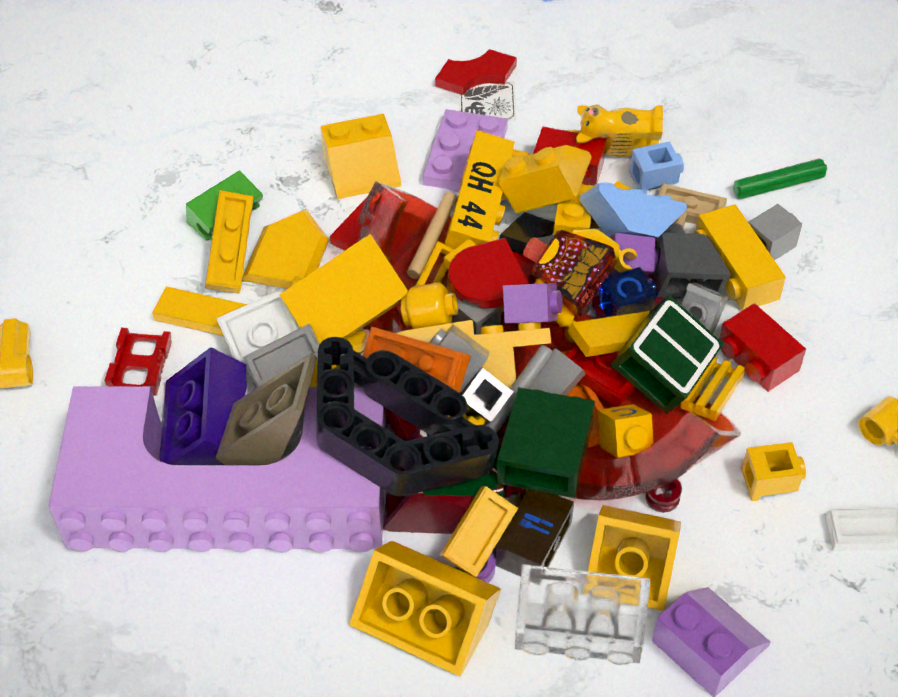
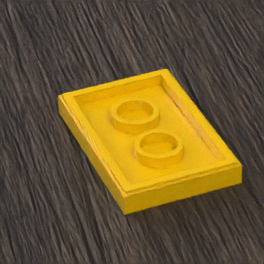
[279,234,408,343]

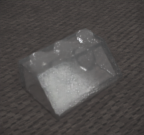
[515,564,650,665]

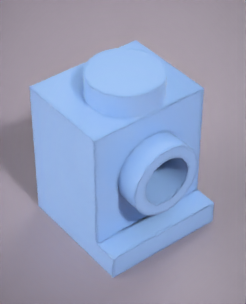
[629,141,684,194]

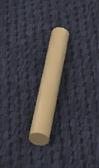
[407,192,457,279]

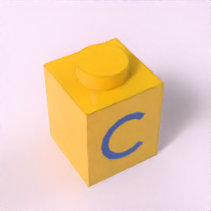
[597,404,654,458]

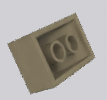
[216,353,317,465]

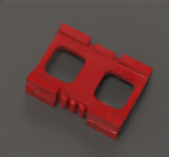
[104,327,172,396]

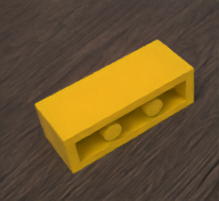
[693,204,786,311]

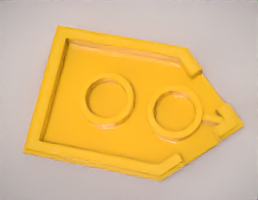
[242,209,329,289]

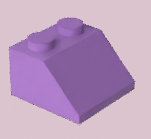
[652,587,771,697]

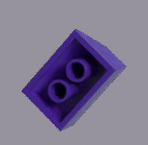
[160,347,247,465]

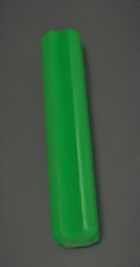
[733,158,827,199]

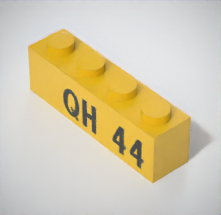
[444,130,515,249]

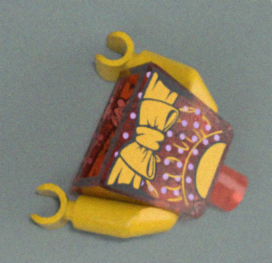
[523,229,637,343]

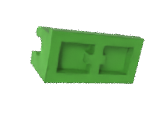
[186,170,263,240]

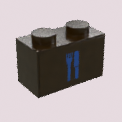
[494,489,574,585]

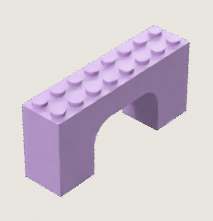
[48,386,387,552]

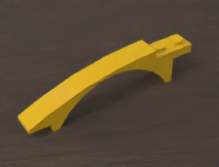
[303,320,551,411]

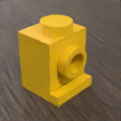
[741,442,806,501]

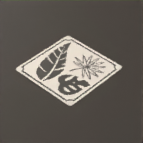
[459,81,516,120]

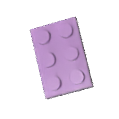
[423,109,508,191]

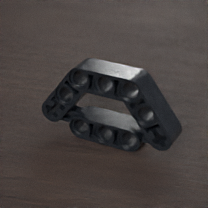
[316,337,499,496]

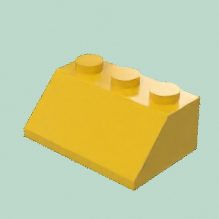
[349,541,501,676]

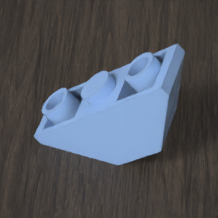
[580,182,687,238]

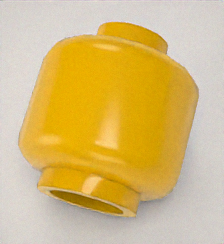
[401,283,458,329]

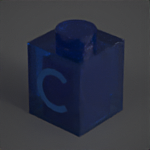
[598,267,657,317]

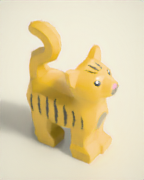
[566,104,663,158]

